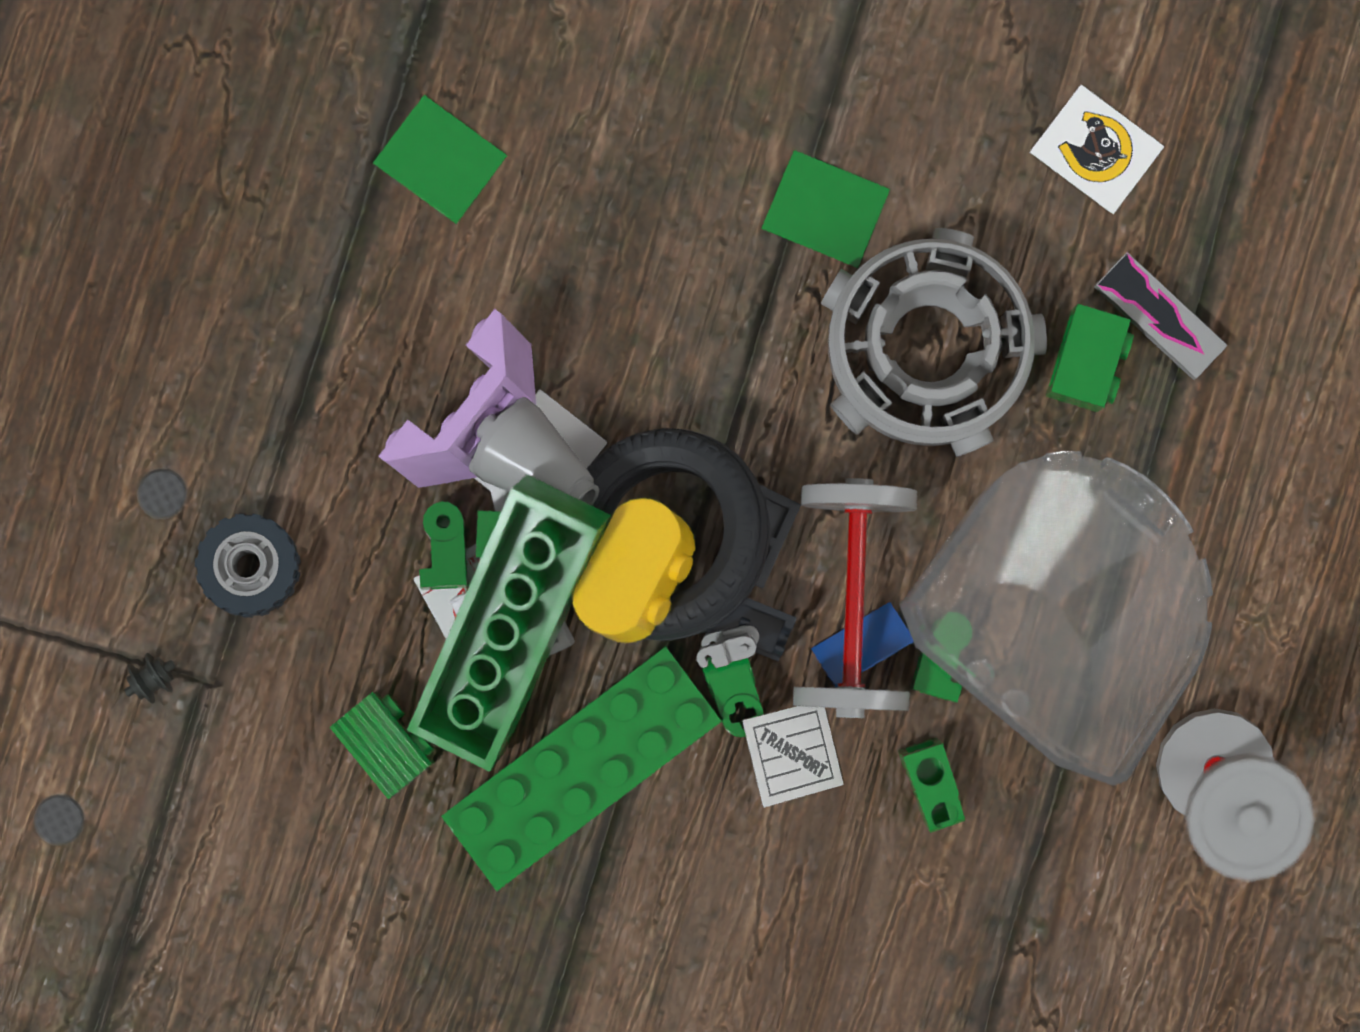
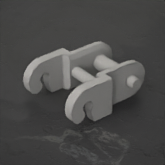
[697,625,759,668]

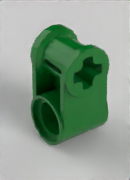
[701,656,764,738]

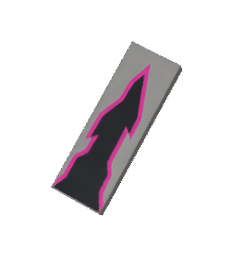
[1094,252,1228,380]

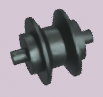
[124,653,176,704]

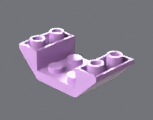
[379,309,536,488]

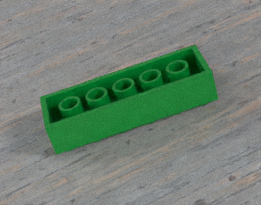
[407,474,611,772]
[441,647,722,891]

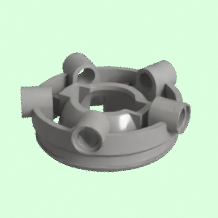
[821,228,1047,457]

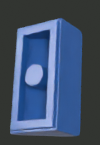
[811,602,915,688]

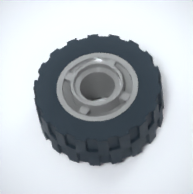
[195,513,301,618]

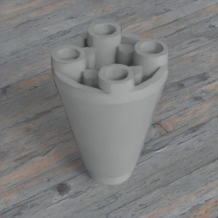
[469,397,599,506]

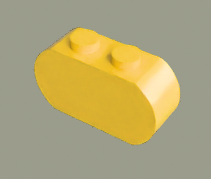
[573,499,695,643]

